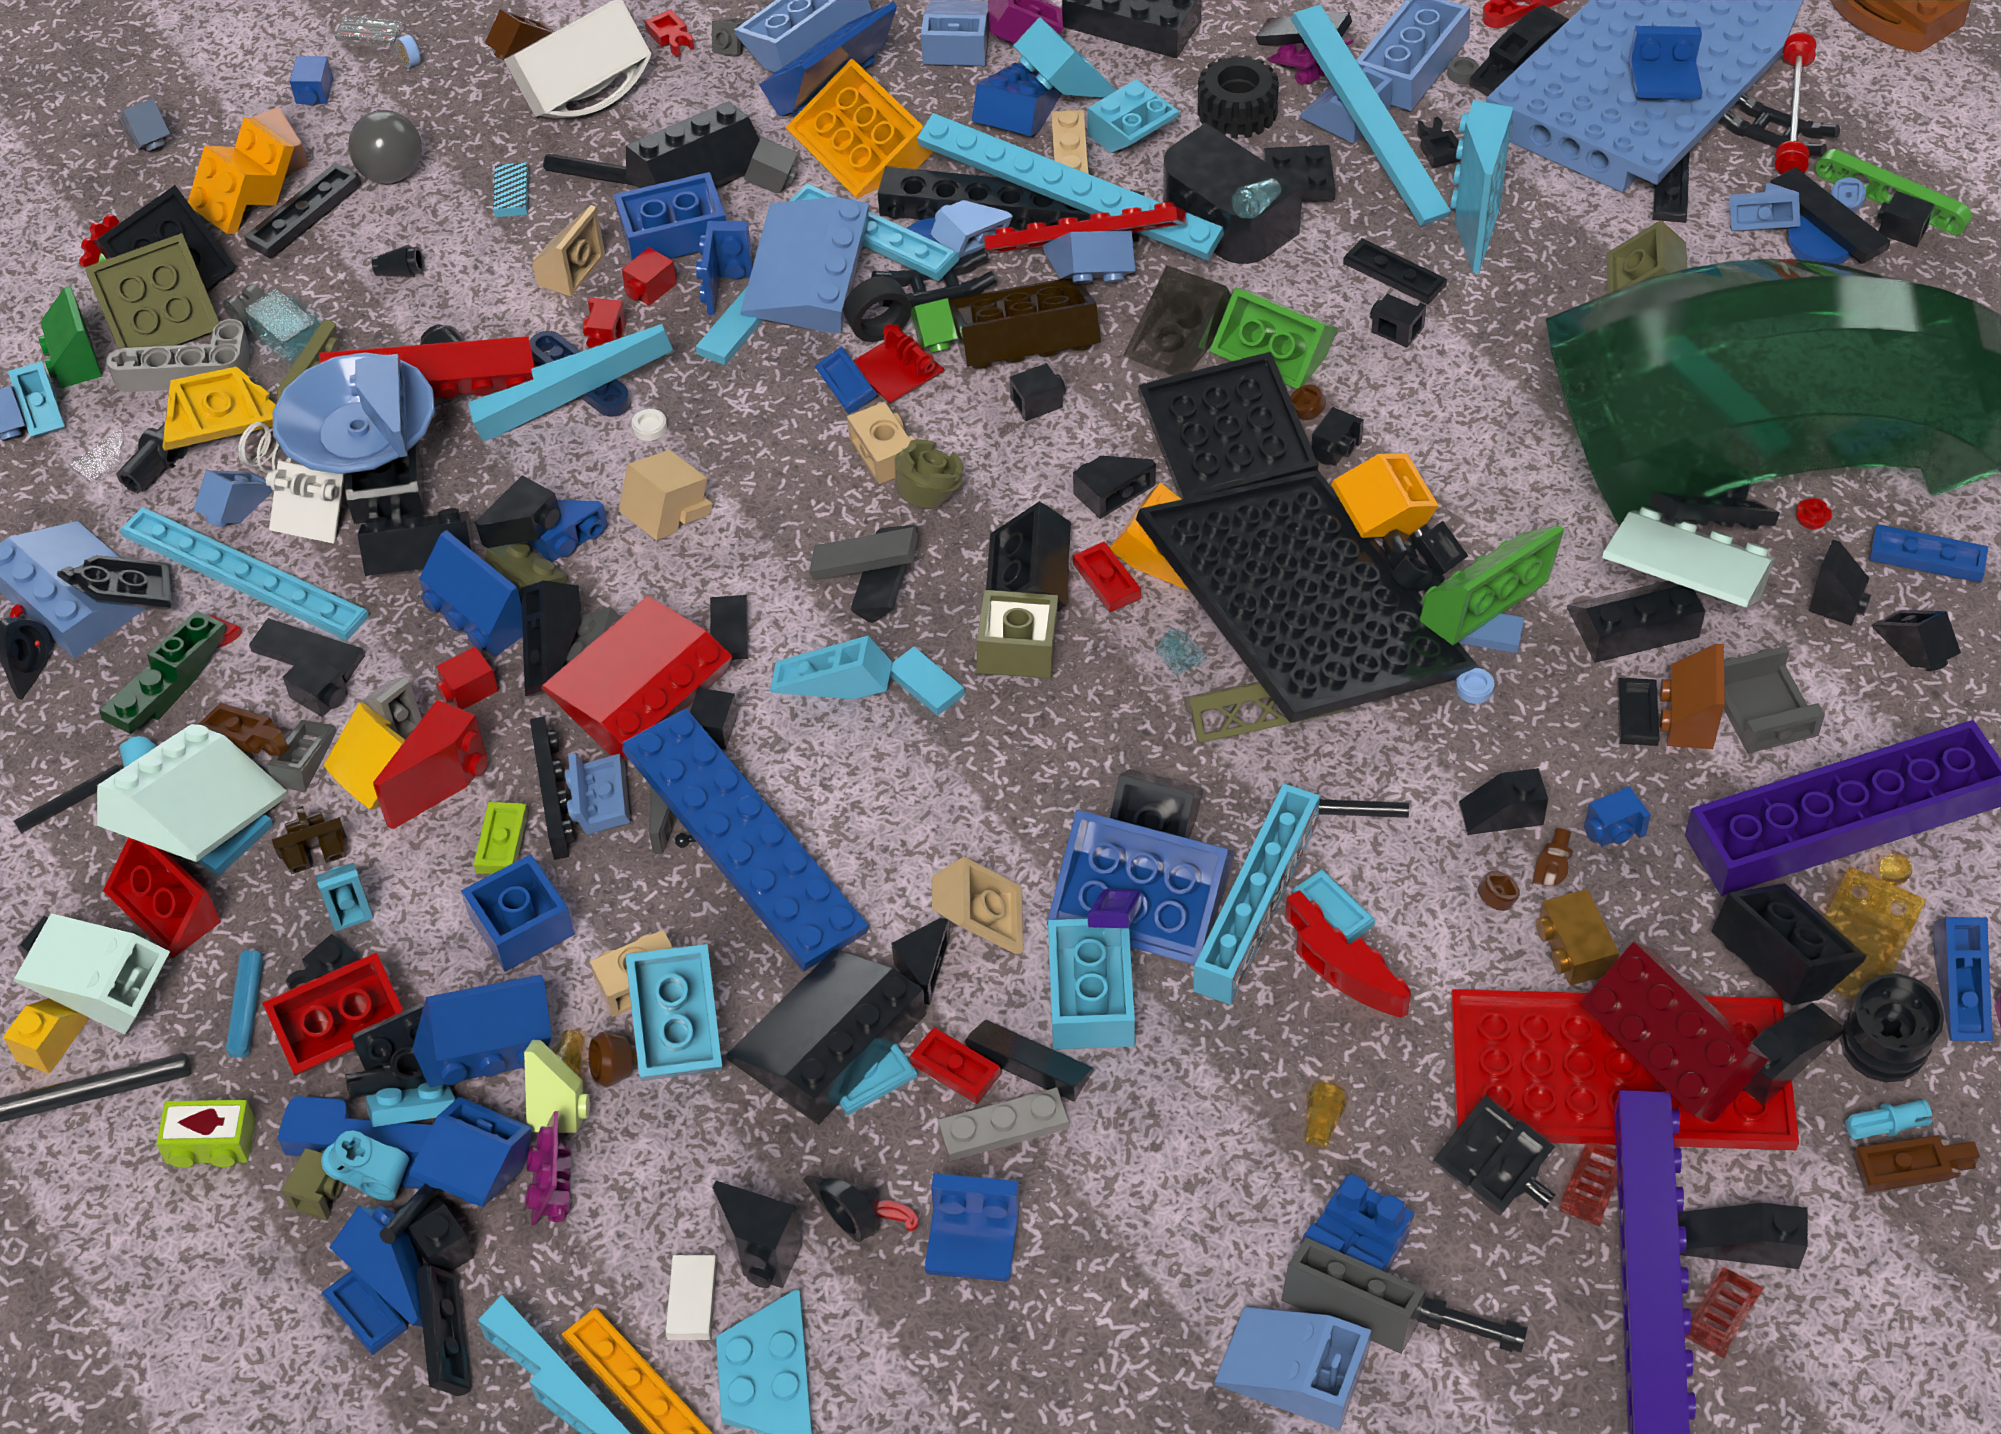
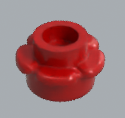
[1796,498,1832,530]

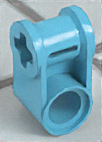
[321,1130,409,1201]

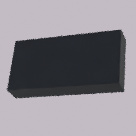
[710,595,748,660]
[1617,678,1660,746]

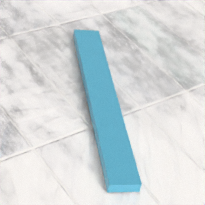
[1291,4,1451,227]
[120,507,369,641]

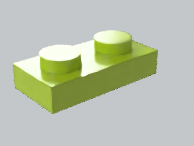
[473,802,528,875]

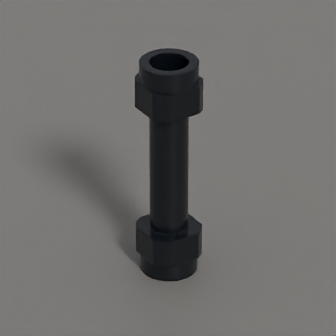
[1419,1296,1528,1353]

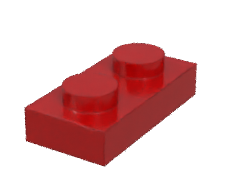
[1073,541,1141,613]
[910,1027,1001,1104]

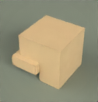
[619,449,713,540]

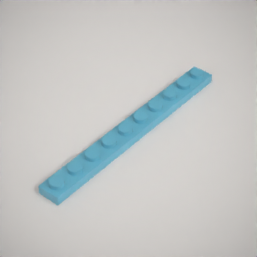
[917,113,1224,261]

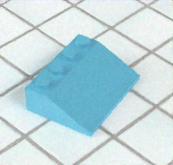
[1450,100,1513,274]

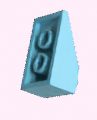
[1013,17,1117,98]

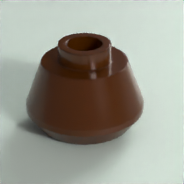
[588,1032,638,1088]

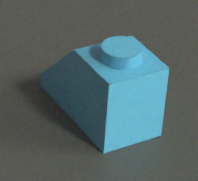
[316,863,373,931]

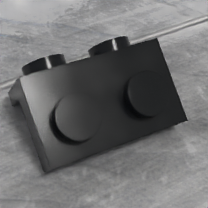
[351,1002,425,1071]

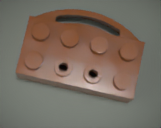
[1830,0,1971,52]

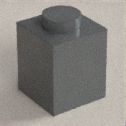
[744,137,798,193]

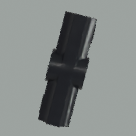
[116,423,186,494]

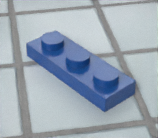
[1869,524,1989,583]

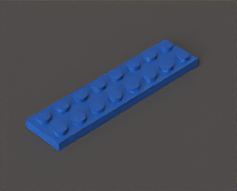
[622,708,869,972]

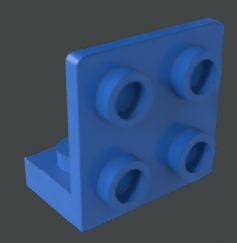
[1629,26,1703,100]
[696,221,754,315]
[925,1173,1020,1282]

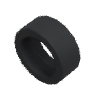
[843,276,912,343]

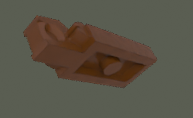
[197,703,290,757]
[1853,1135,1980,1193]

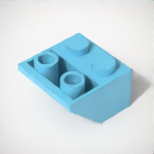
[1088,79,1179,153]

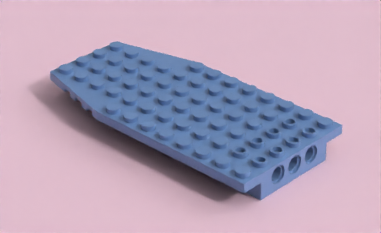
[1486,0,1804,192]

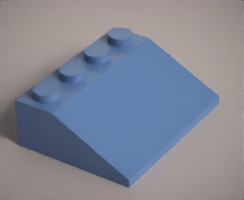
[741,197,869,334]
[0,521,147,659]

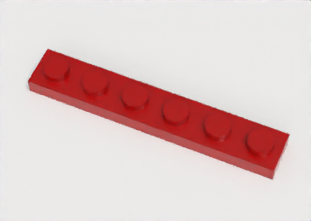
[984,202,1187,253]

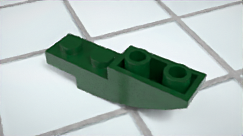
[99,610,226,734]

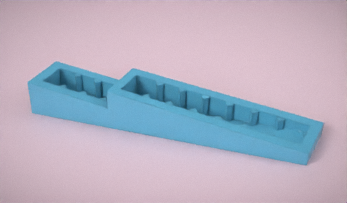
[468,324,673,442]
[478,1295,631,1434]

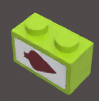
[156,1100,255,1168]

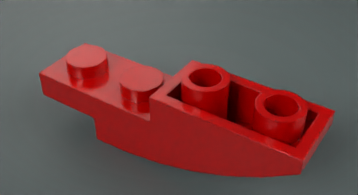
[1285,890,1411,1018]

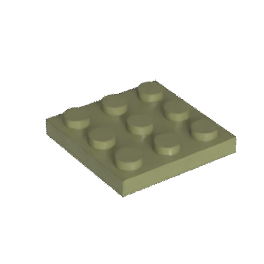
[84,233,219,349]

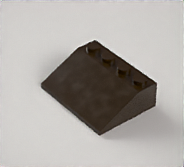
[948,278,1101,369]

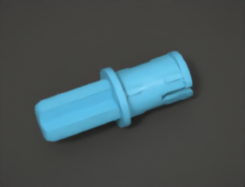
[1845,1099,1932,1140]

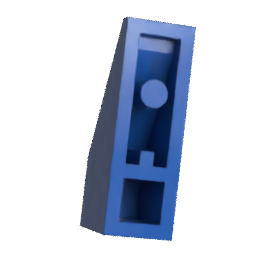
[1933,917,1993,1041]
[329,1206,422,1327]

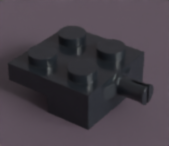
[1263,145,1336,207]
[1432,1095,1556,1216]

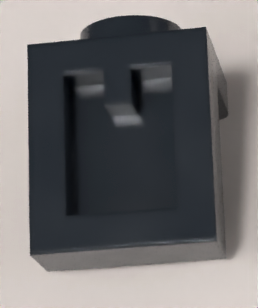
[1409,521,1468,575]

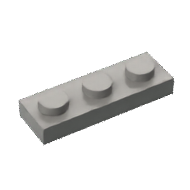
[938,1088,1069,1161]

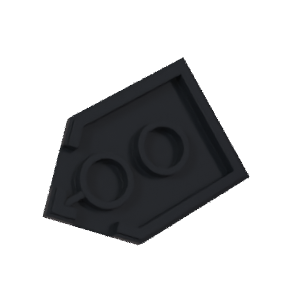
[57,555,171,610]

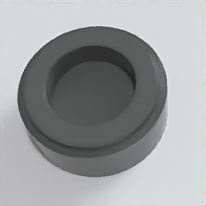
[1447,57,1479,85]

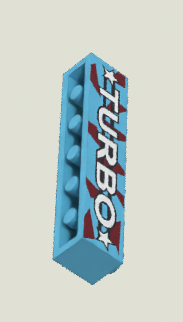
[1194,783,1320,1005]

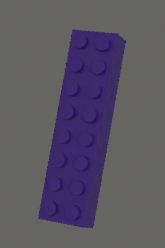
[1685,720,2001,896]

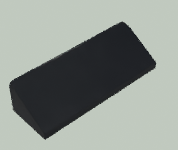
[851,525,918,623]
[965,1020,1094,1102]

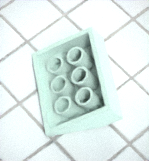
[1602,506,1776,608]
[97,724,287,862]

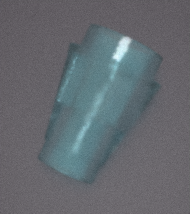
[1231,178,1281,218]

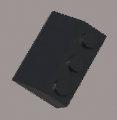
[986,501,1071,612]
[1567,581,1705,663]
[1711,883,1867,1006]

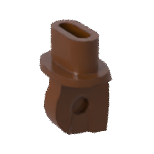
[1532,828,1573,886]

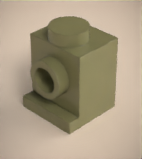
[282,1148,343,1221]

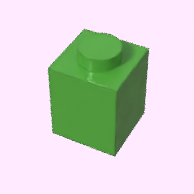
[911,298,958,353]

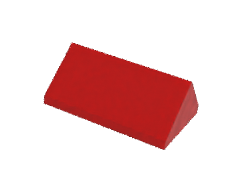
[103,837,221,958]

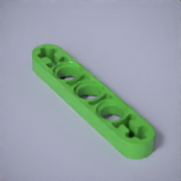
[1816,149,1972,236]

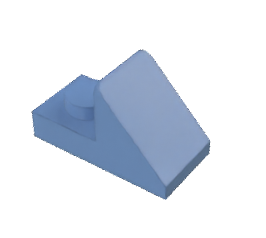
[1729,183,1801,231]

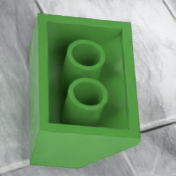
[1209,287,1338,389]

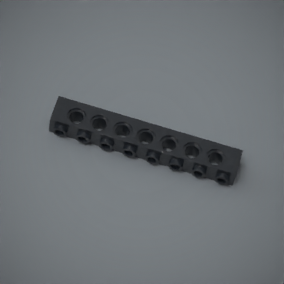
[878,166,1145,242]

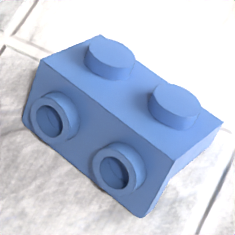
[565,752,630,835]

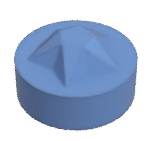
[1831,177,1866,212]

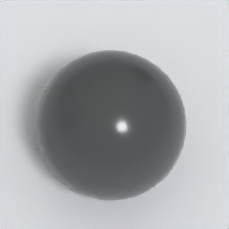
[348,110,422,184]

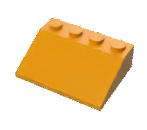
[785,58,934,199]

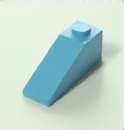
[770,636,892,699]

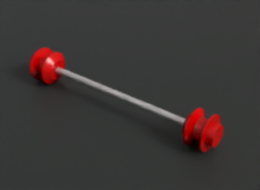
[1775,32,1817,174]

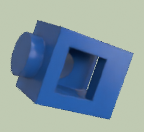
[1584,786,1651,847]

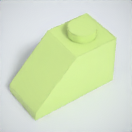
[524,1040,590,1133]

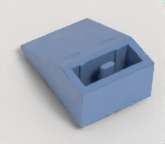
[921,0,990,66]
[1214,1307,1372,1430]

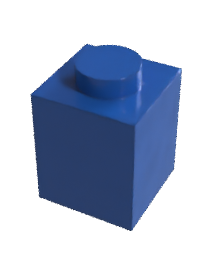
[289,56,333,105]

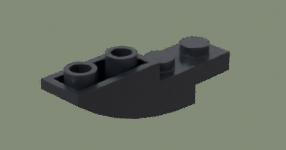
[1469,5,1569,96]

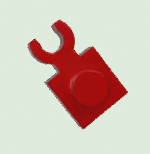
[644,9,694,56]

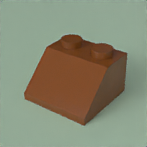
[1660,643,1725,750]

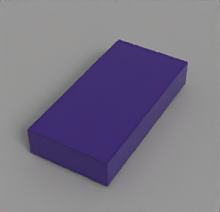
[1088,889,1142,928]

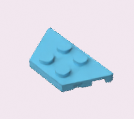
[716,1290,812,1434]

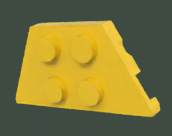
[162,367,276,451]

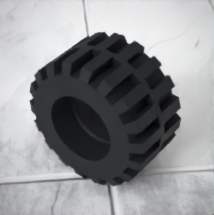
[1197,55,1279,139]

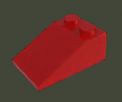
[373,700,488,829]

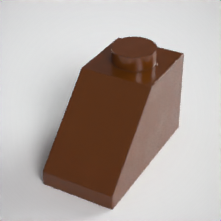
[485,9,555,61]

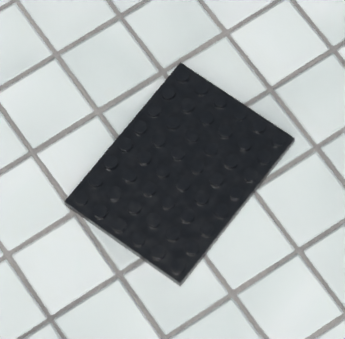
[1136,470,1477,723]

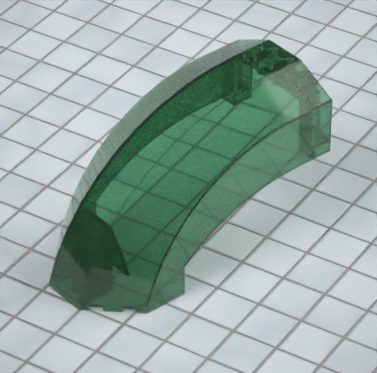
[1546,259,2001,527]

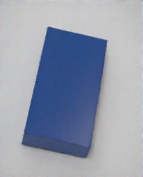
[814,346,877,414]
[321,1270,407,1356]

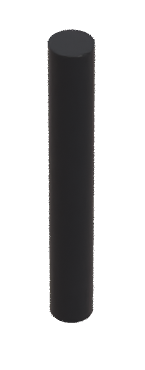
[13,764,121,834]
[1318,799,1409,818]
[379,1183,441,1244]

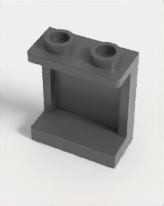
[1724,646,1825,754]

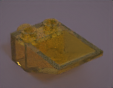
[1825,853,1927,1000]

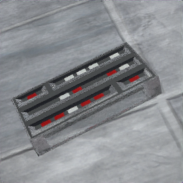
[335,15,405,49]

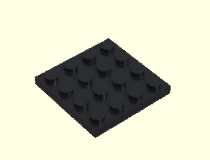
[1138,352,1319,499]

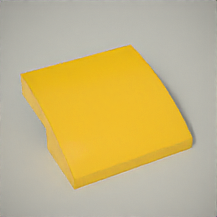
[324,702,405,810]

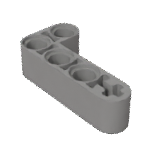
[106,319,251,392]

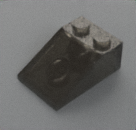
[1123,265,1232,376]

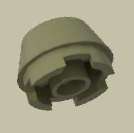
[895,439,964,509]

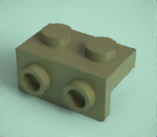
[484,542,567,605]

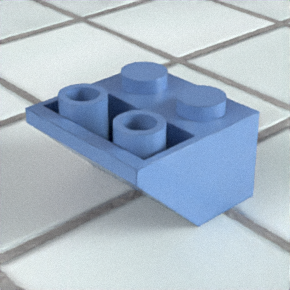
[1301,66,1393,144]

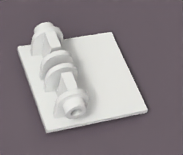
[266,460,345,544]

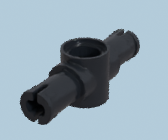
[345,1047,427,1100]

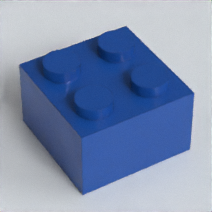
[461,854,575,972]

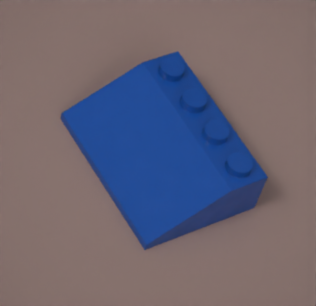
[759,1,897,117]
[1046,810,1235,965]

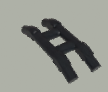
[1719,93,1840,157]
[871,248,998,308]

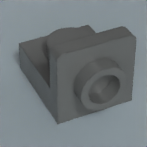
[712,18,748,55]

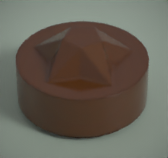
[1290,384,1326,420]
[1478,871,1520,911]

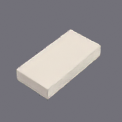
[665,1255,717,1340]

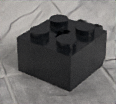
[345,443,425,524]

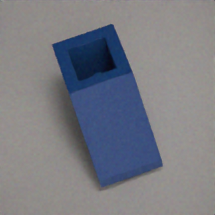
[527,500,608,562]

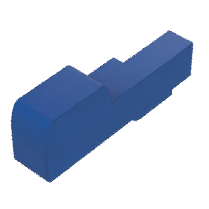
[277,1096,433,1189]

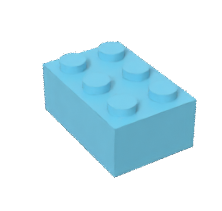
[1048,919,1135,1050]
[625,944,722,1081]

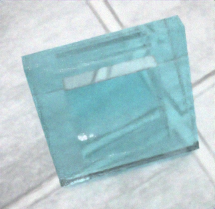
[1156,627,1207,676]

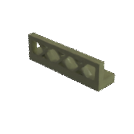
[1183,681,1344,743]

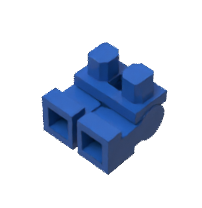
[1302,1174,1414,1273]

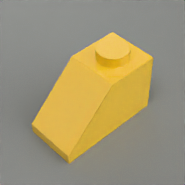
[3,998,89,1074]

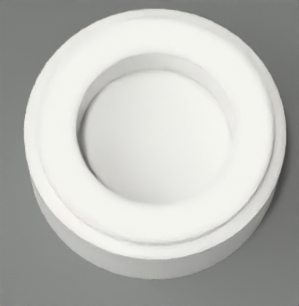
[631,409,667,441]

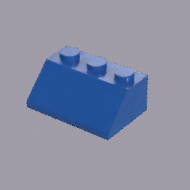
[613,172,726,261]
[419,530,523,657]
[412,975,552,1088]

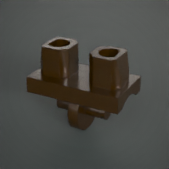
[272,806,347,875]

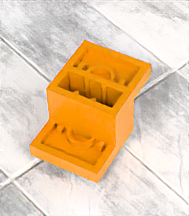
[188,117,294,234]

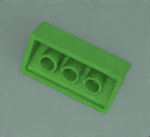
[1419,525,1564,645]

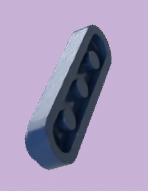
[530,331,630,417]

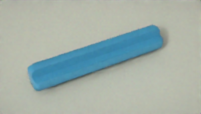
[226,950,263,1058]

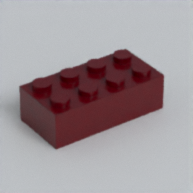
[1579,941,1769,1122]

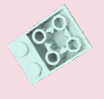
[13,913,170,1035]

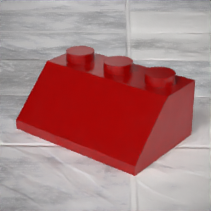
[262,952,403,1076]

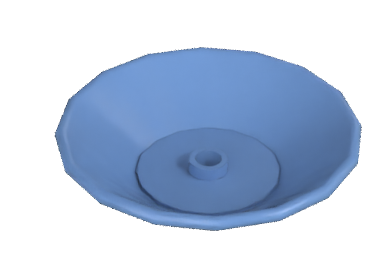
[272,352,435,474]

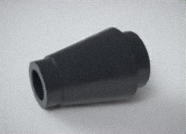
[371,244,424,277]

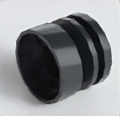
[1840,973,1944,1083]

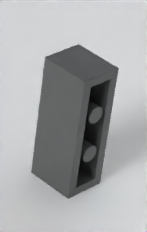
[1281,1237,1426,1354]

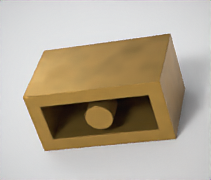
[1536,889,1620,986]

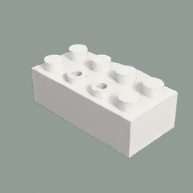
[504,0,651,118]

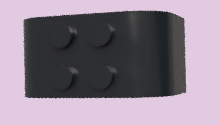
[1163,123,1302,264]

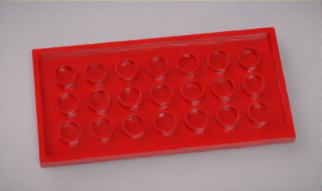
[1450,989,1799,1151]

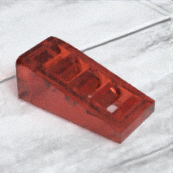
[1559,1142,1617,1227]
[1685,1267,1764,1359]

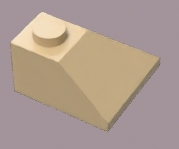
[532,205,605,296]
[932,856,1023,954]

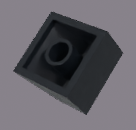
[1110,769,1203,838]
[712,1181,803,1288]

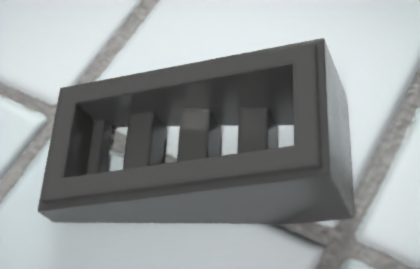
[267,720,336,792]
[649,785,676,854]

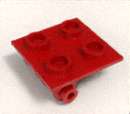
[853,324,944,404]

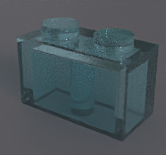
[243,289,320,365]

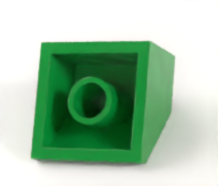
[38,286,102,388]

